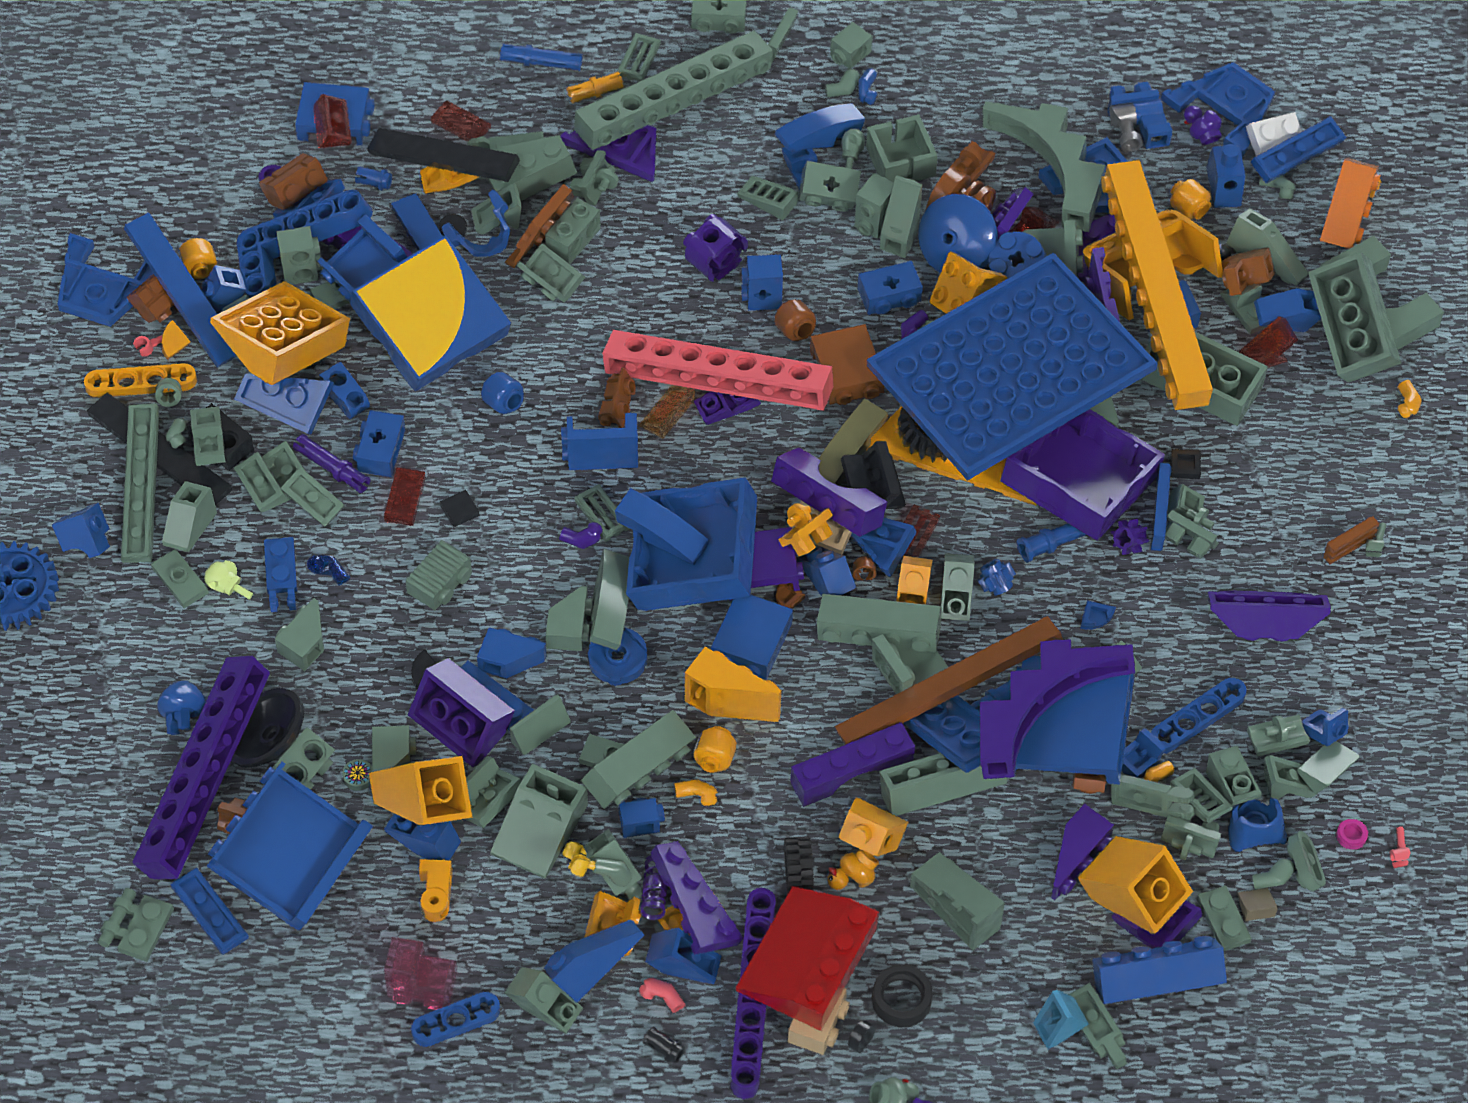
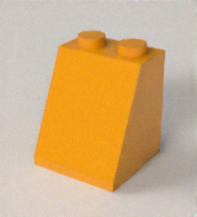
[369,756,472,825]
[1078,836,1193,934]

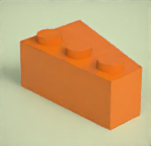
[1320,158,1381,249]

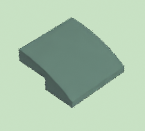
[234,441,306,513]

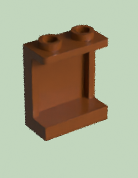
[810,324,884,405]

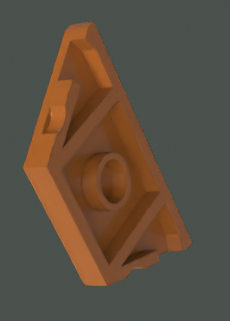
[505,184,574,268]

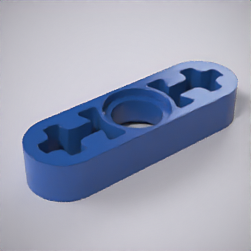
[411,992,500,1047]

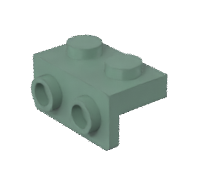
[516,243,585,302]
[465,756,522,828]

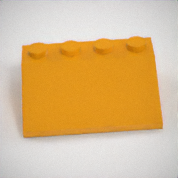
[210,281,350,385]

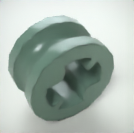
[155,378,182,407]

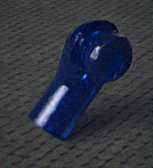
[307,555,350,586]

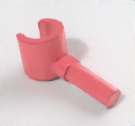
[133,334,163,356]
[1390,827,1410,868]

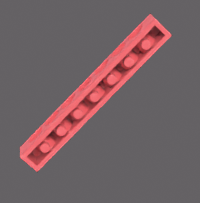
[603,330,833,411]

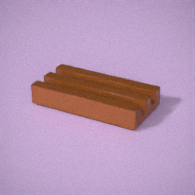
[1323,516,1380,565]

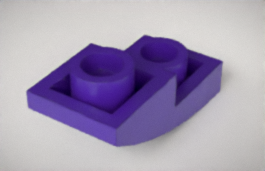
[694,391,761,425]

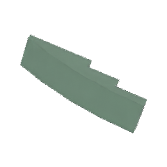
[589,549,629,650]

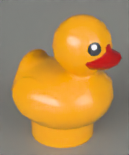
[827,849,879,890]

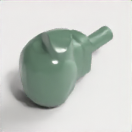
[842,129,865,169]

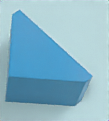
[1033,990,1089,1049]

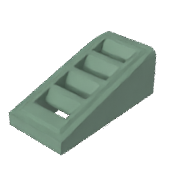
[737,176,798,221]
[1170,768,1232,824]

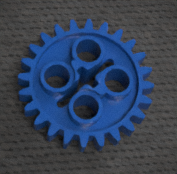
[0,541,59,631]

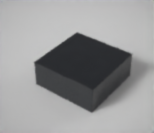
[1171,449,1201,479]
[440,490,480,528]

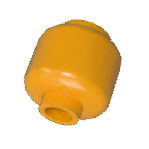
[1170,179,1211,220]
[178,238,217,280]
[693,726,737,773]

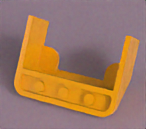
[1083,210,1223,320]

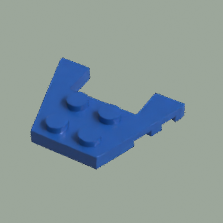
[1161,62,1275,158]
[58,233,154,327]

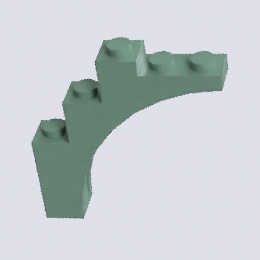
[983,101,1106,232]

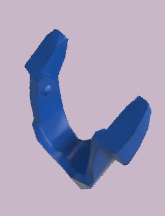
[442,189,510,257]

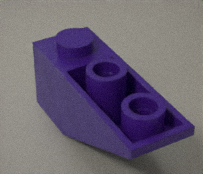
[1051,803,1114,901]

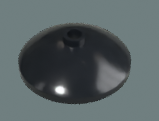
[231,688,304,768]

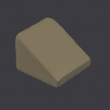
[1237,888,1278,921]

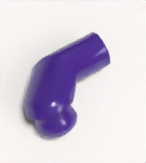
[559,522,603,549]

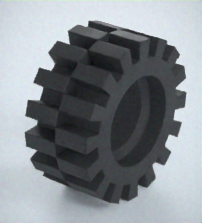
[784,836,814,893]

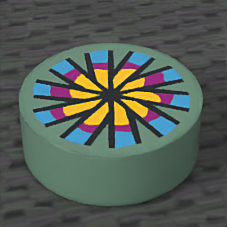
[342,759,372,791]

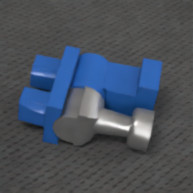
[1107,82,1173,152]

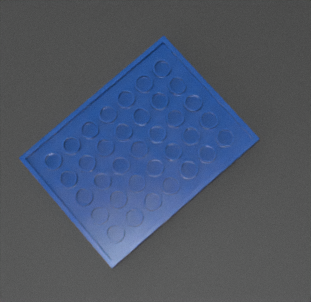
[867,253,1157,481]

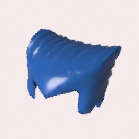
[1228,798,1287,852]

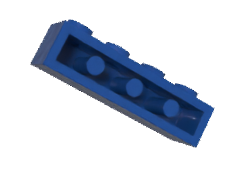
[1092,936,1227,1004]

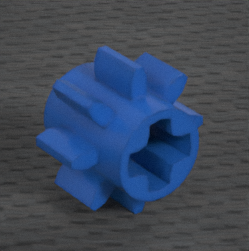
[977,559,1016,596]

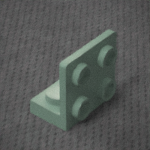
[872,634,948,694]

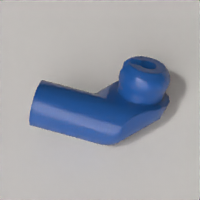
[858,68,878,105]

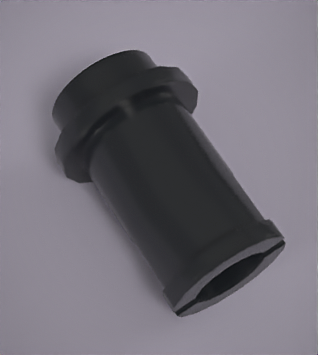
[643,1026,685,1063]

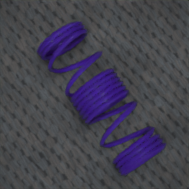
[640,855,668,920]

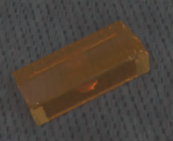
[639,385,695,439]

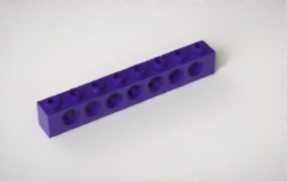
[132,656,270,879]

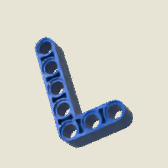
[237,189,373,298]

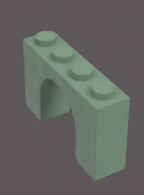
[1320,236,1444,350]

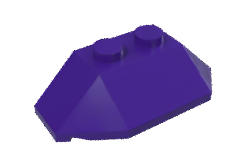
[1207,590,1331,642]

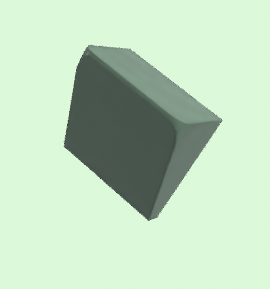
[1167,484,1205,519]

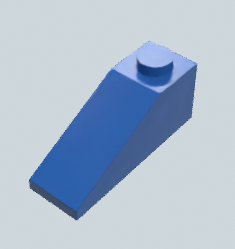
[543,919,644,1002]

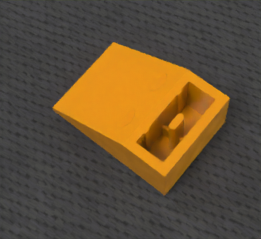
[685,647,782,722]

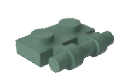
[98,888,174,962]

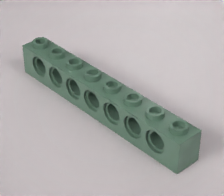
[574,30,773,150]

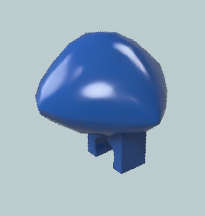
[157,681,207,735]

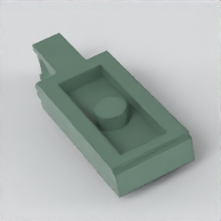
[1068,983,1128,1070]

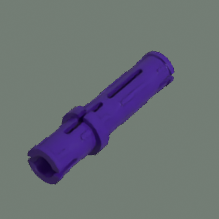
[293,434,371,493]

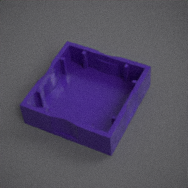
[1000,409,1165,541]

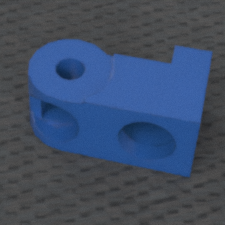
[319,361,370,419]

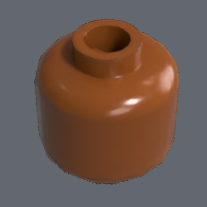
[774,299,816,341]

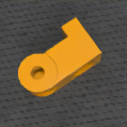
[419,859,452,922]

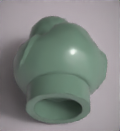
[869,1077,919,1103]

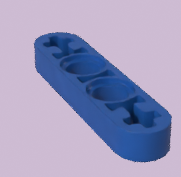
[1151,678,1247,754]

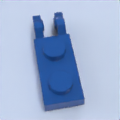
[264,537,297,612]

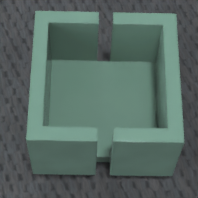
[866,114,938,182]

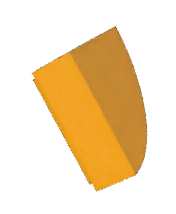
[162,320,191,360]

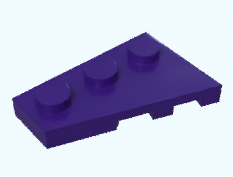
[1084,247,1120,322]

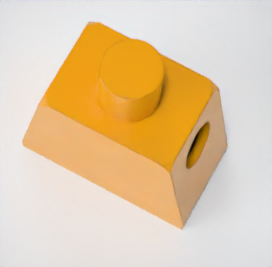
[838,797,908,856]

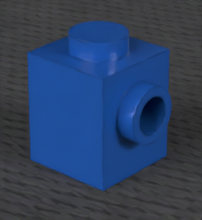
[201,265,246,311]

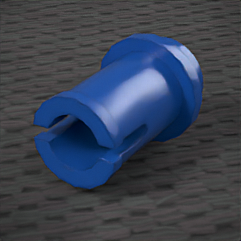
[355,166,392,191]

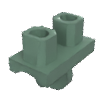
[570,150,619,206]
[1165,507,1219,559]
[1247,714,1310,757]
[1161,815,1222,861]

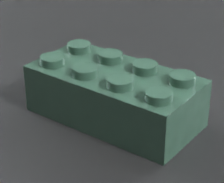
[1308,252,1401,382]
[1141,331,1268,426]

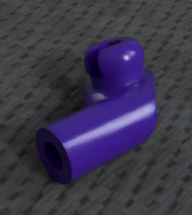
[900,310,929,339]

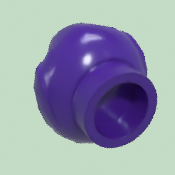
[1184,105,1222,146]

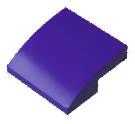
[1112,900,1202,949]

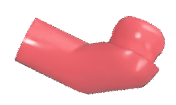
[639,977,686,1013]

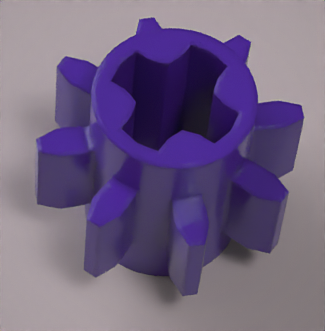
[1111,518,1149,555]

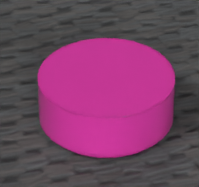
[1336,819,1368,850]

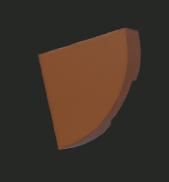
[776,583,805,609]

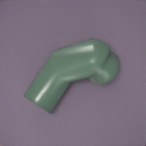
[1259,175,1296,200]
[166,418,189,448]

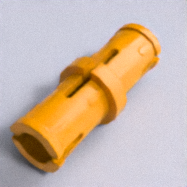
[567,71,624,104]

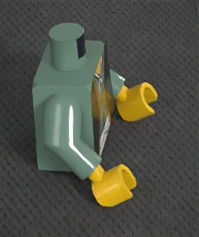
[562,829,642,901]

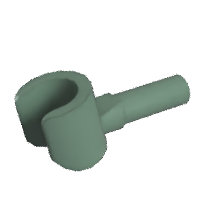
[1366,522,1387,557]

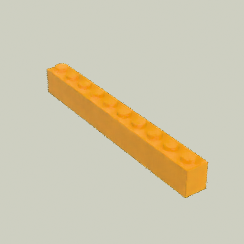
[1101,160,1213,410]

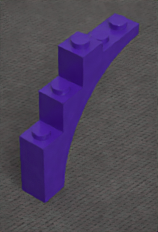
[980,639,1135,779]

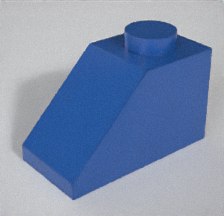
[645,928,721,984]

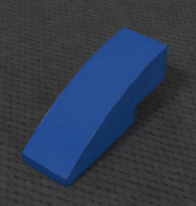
[775,103,865,150]
[615,488,709,565]

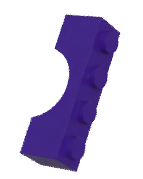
[771,447,888,537]
[790,722,915,807]

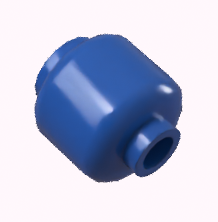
[481,372,524,414]

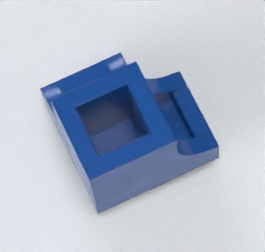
[52,503,110,559]

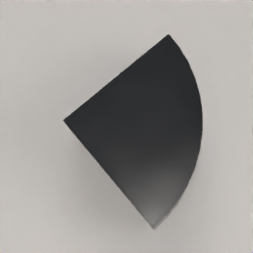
[411,649,436,689]

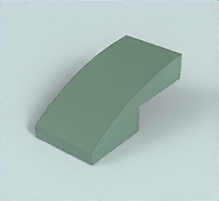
[190,406,226,466]

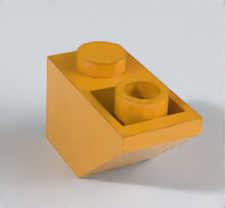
[896,556,933,604]

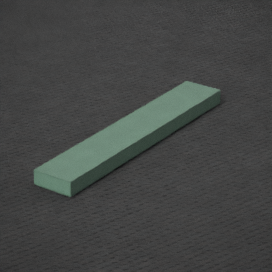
[121,403,159,563]

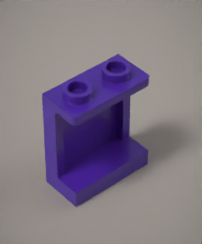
[729,527,804,601]

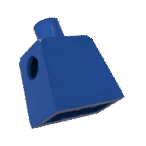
[1206,144,1245,208]

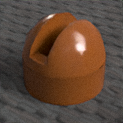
[852,556,876,580]

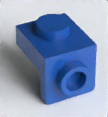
[1302,708,1349,746]
[1122,728,1166,778]

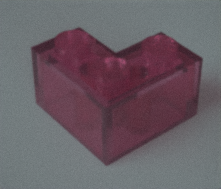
[384,937,458,1009]

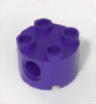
[683,214,748,282]

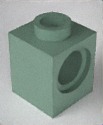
[830,22,873,69]

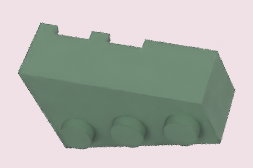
[487,135,577,201]
[910,852,1005,951]

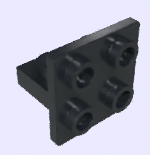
[841,441,906,509]

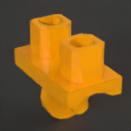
[778,503,833,557]

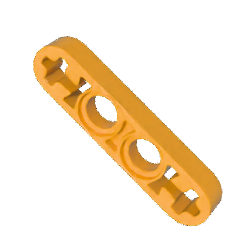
[84,363,197,398]

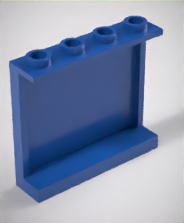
[1015,656,1135,784]
[207,761,373,930]

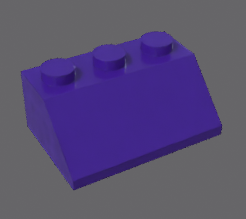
[408,658,515,768]

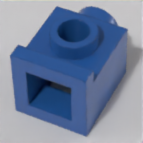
[618,798,665,838]

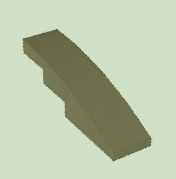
[818,398,888,486]

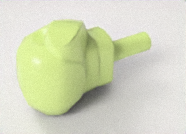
[204,560,253,600]

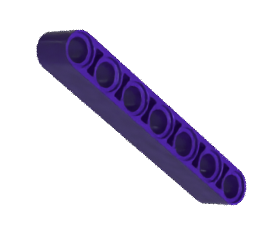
[731,887,776,1099]

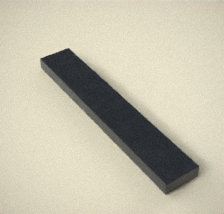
[367,128,520,182]
[87,392,232,506]

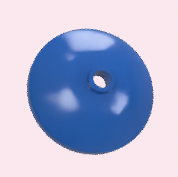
[918,194,998,273]

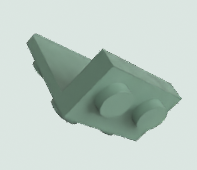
[1022,220,1083,279]

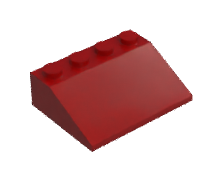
[735,886,879,1031]

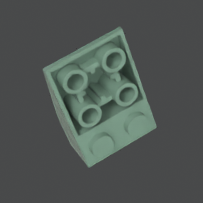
[490,763,588,879]

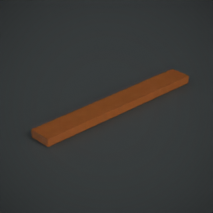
[835,616,1063,745]

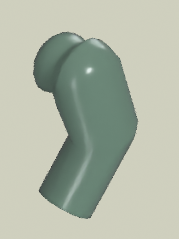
[825,69,860,98]
[1252,859,1295,890]

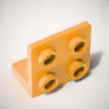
[929,252,1007,314]

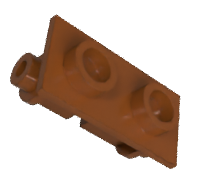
[598,367,636,428]

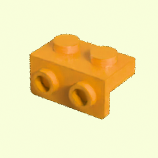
[584,891,641,960]

